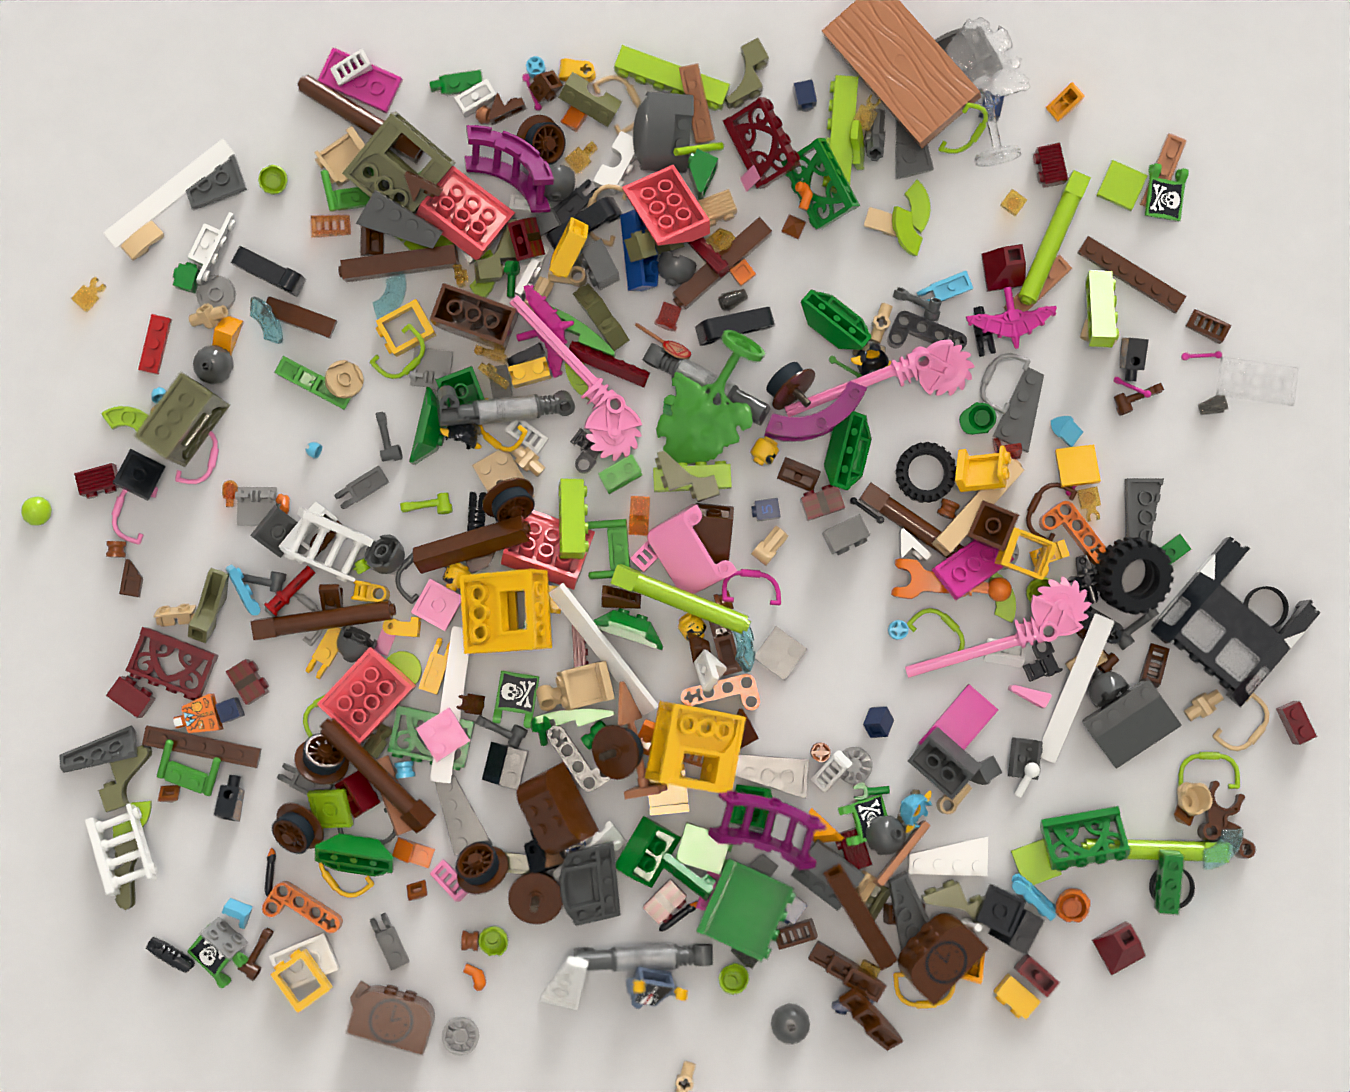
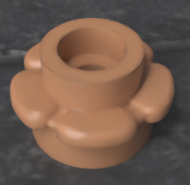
[476,105,491,124]

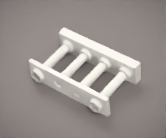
[280,507,374,583]
[85,803,158,896]

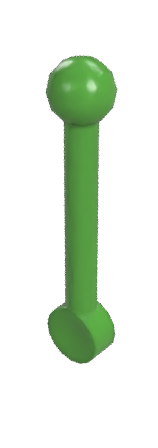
[829,356,862,378]

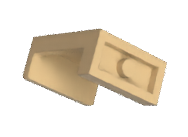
[314,126,365,187]
[556,661,615,710]

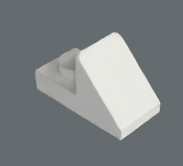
[899,528,932,561]
[694,649,727,692]

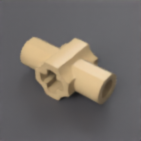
[189,303,228,329]
[870,303,893,343]
[510,444,546,477]
[1184,689,1224,721]
[675,1061,696,1092]

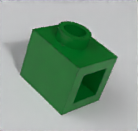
[173,262,200,294]

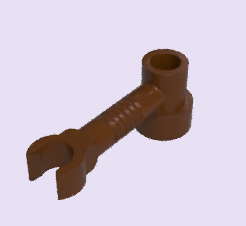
[1113,383,1164,416]
[1076,628,1119,673]
[237,928,274,981]

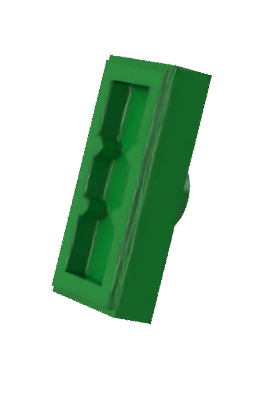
[1161,534,1192,565]

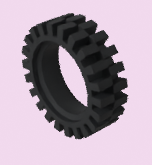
[895,442,957,503]

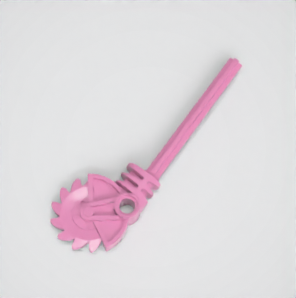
[509,295,642,461]
[784,340,975,417]
[905,577,1091,678]

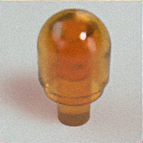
[222,480,238,507]

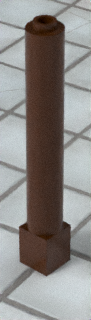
[297,75,424,164]
[859,483,964,558]
[250,600,396,641]
[319,718,436,834]

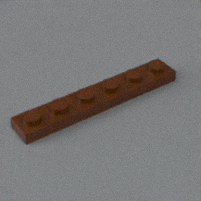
[1077,236,1187,313]
[142,725,262,768]

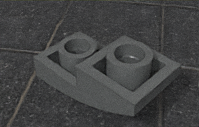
[535,208,562,236]

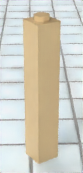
[931,458,1024,556]

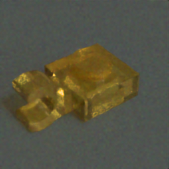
[564,141,598,174]

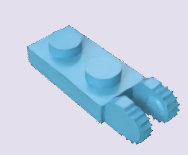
[916,271,973,301]
[225,564,261,616]
[1012,874,1056,921]

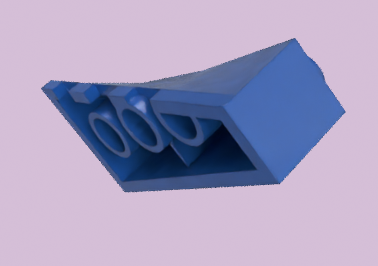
[620,209,659,291]

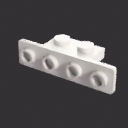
[188,212,236,285]
[499,245,549,307]

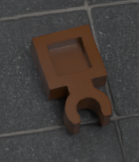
[456,693,485,715]

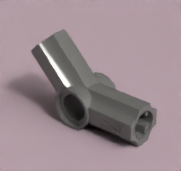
[864,109,885,161]

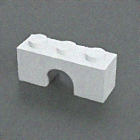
[593,131,637,196]
[278,501,338,564]

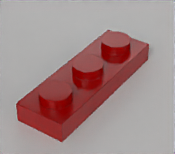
[138,314,172,375]

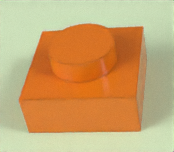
[729,259,756,287]

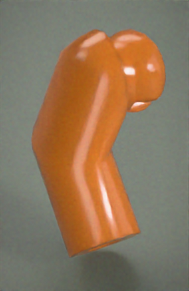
[795,181,813,211]
[276,494,290,514]
[463,964,486,991]

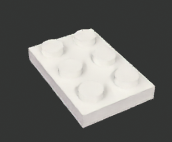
[269,932,340,989]

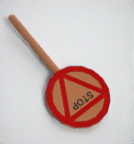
[635,323,691,359]

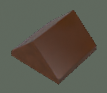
[967,500,1019,551]

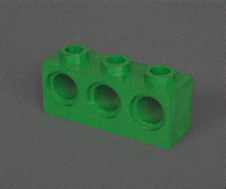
[1154,849,1184,915]

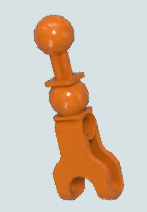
[891,558,1012,602]

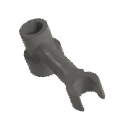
[893,287,942,321]
[376,411,403,462]
[242,571,287,592]
[1112,609,1159,650]
[475,715,528,748]

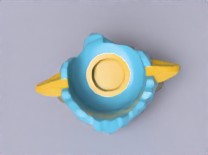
[897,789,932,833]

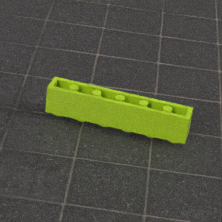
[614,45,730,111]
[822,75,858,193]

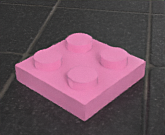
[411,579,461,631]
[416,708,471,762]

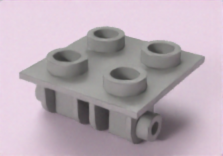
[409,347,453,389]
[235,487,277,526]
[200,917,248,960]

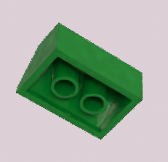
[616,816,682,888]

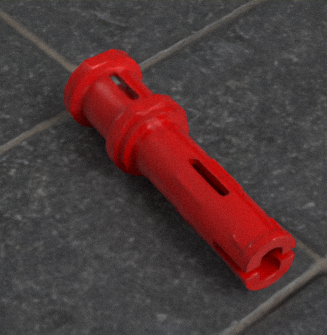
[263,566,315,617]

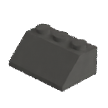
[908,727,982,800]
[791,839,865,911]

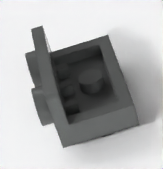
[1008,737,1043,780]

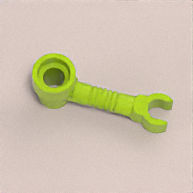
[400,493,453,514]

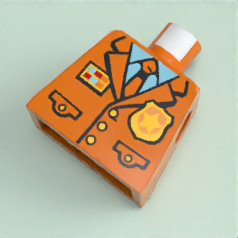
[173,694,224,733]

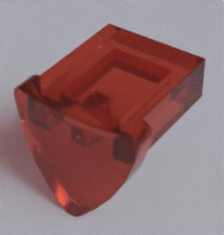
[654,302,682,331]
[993,438,1022,459]

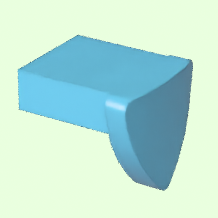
[1051,416,1083,447]
[222,898,253,929]

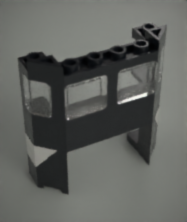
[1151,537,1320,708]

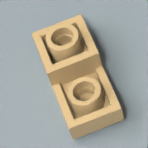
[864,207,897,237]
[121,220,164,261]

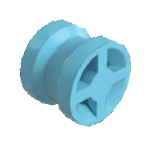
[526,56,546,78]
[888,620,909,640]
[394,761,415,779]

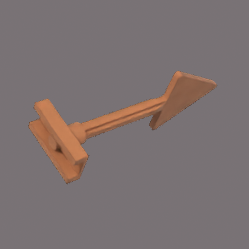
[618,681,668,799]

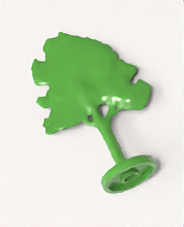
[656,330,765,464]

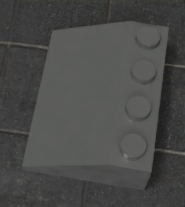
[1082,677,1182,769]

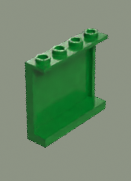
[696,858,796,962]

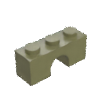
[558,72,622,127]
[624,229,684,262]

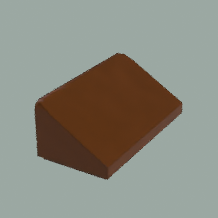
[360,226,384,256]
[777,457,821,491]

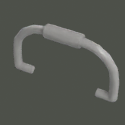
[980,353,1031,414]
[265,592,323,646]

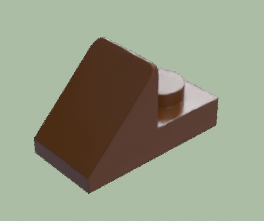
[489,92,526,125]
[404,170,444,202]
[319,584,343,610]

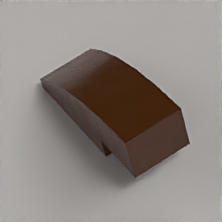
[709,622,742,676]

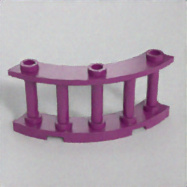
[464,125,554,213]
[764,381,867,442]
[708,790,827,870]

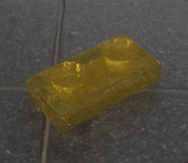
[706,228,735,251]

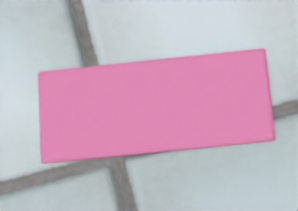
[740,165,760,192]
[375,627,396,656]

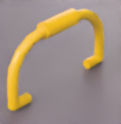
[478,398,528,452]
[319,863,374,898]
[893,972,956,1009]

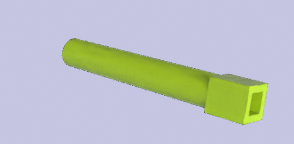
[1018,170,1091,305]
[610,564,751,634]
[1080,838,1229,863]

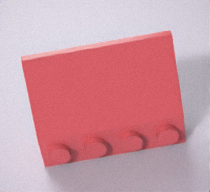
[622,164,710,246]
[416,166,515,261]
[501,510,595,590]
[317,647,416,744]

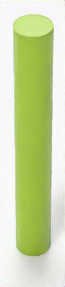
[673,142,724,156]

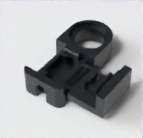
[506,342,545,366]
[570,428,601,474]
[1022,640,1063,682]

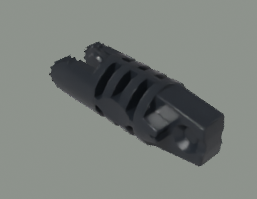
[973,306,996,357]
[467,492,487,531]
[1076,555,1098,604]
[146,937,195,973]

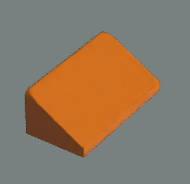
[561,106,588,132]

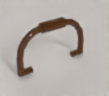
[1026,482,1077,541]

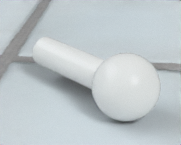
[1014,762,1040,797]
[960,917,982,932]

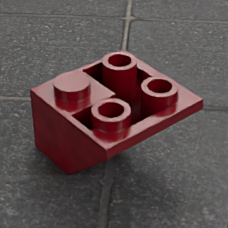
[981,244,1026,292]
[1092,921,1146,975]

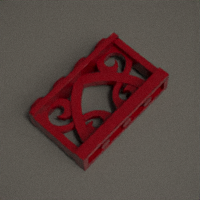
[723,97,801,189]
[125,627,219,701]

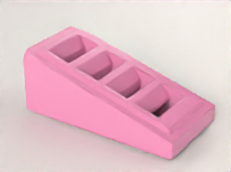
[630,541,658,572]
[1008,685,1052,708]
[430,860,468,902]

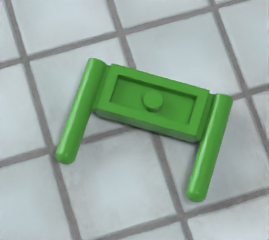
[321,167,374,212]
[588,519,630,579]
[157,740,221,796]

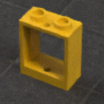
[549,217,589,278]
[375,299,436,357]
[994,527,1056,580]
[270,949,333,1013]

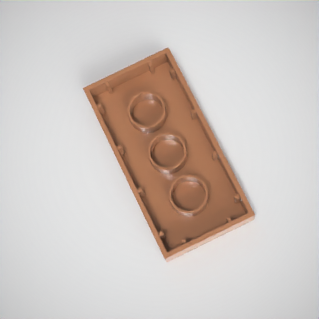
[821,0,981,148]

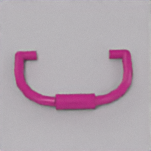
[722,569,781,606]

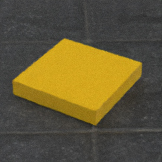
[1055,445,1101,487]

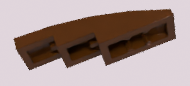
[261,296,337,339]
[808,941,887,1003]
[839,988,903,1051]

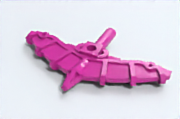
[516,285,574,378]
[966,287,1057,349]

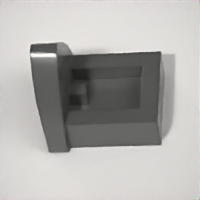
[970,755,1002,785]

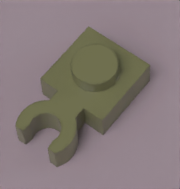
[363,723,392,759]

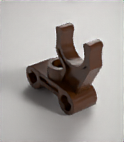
[1197,781,1256,859]

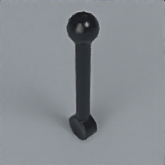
[850,497,884,524]

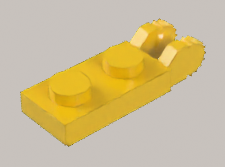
[305,627,341,680]
[419,637,450,695]

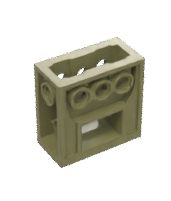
[342,111,456,213]
[134,372,230,467]

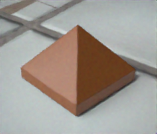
[781,214,806,240]
[158,785,181,803]
[1174,804,1194,826]
[406,880,428,901]

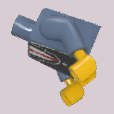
[626,966,688,1009]

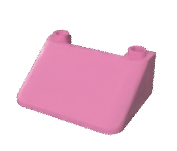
[647,504,737,594]

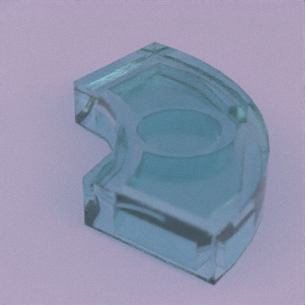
[373,274,406,320]
[250,297,283,344]
[733,626,755,673]
[1203,829,1243,870]

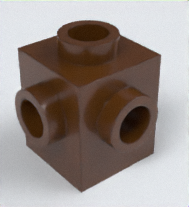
[529,70,563,103]

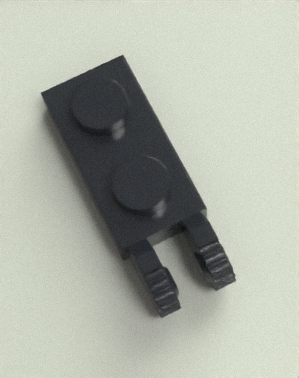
[554,179,598,224]

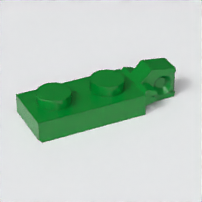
[429,70,483,96]

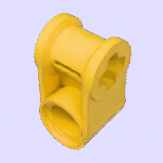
[558,58,596,83]
[351,580,390,602]

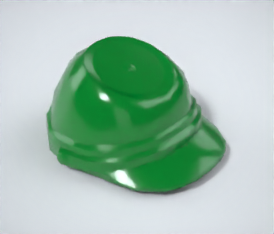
[959,402,997,435]

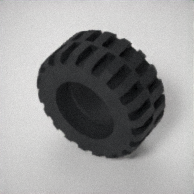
[1094,537,1174,615]

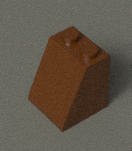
[693,503,734,564]

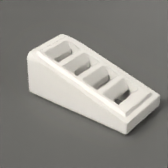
[330,48,373,86]
[505,420,549,454]
[811,750,853,793]

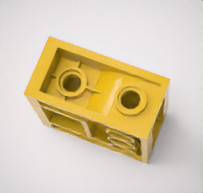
[460,569,552,654]
[645,700,746,793]

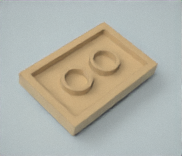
[472,446,535,498]

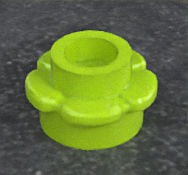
[353,558,370,574]

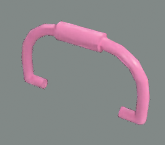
[175,431,219,484]
[111,487,158,545]

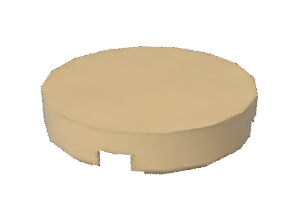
[324,360,364,399]

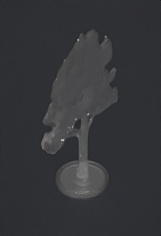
[945,17,1031,167]

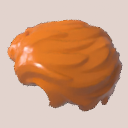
[1056,888,1091,923]

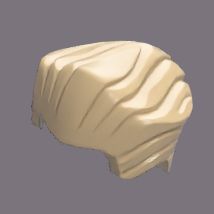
[1177,782,1213,816]

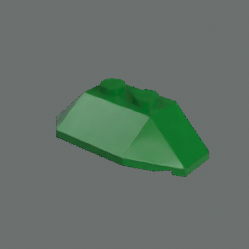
[801,289,872,350]
[409,387,447,465]
[824,411,872,491]
[593,608,663,650]
[315,833,394,877]

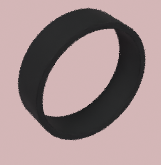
[1243,586,1289,628]
[1149,869,1195,909]

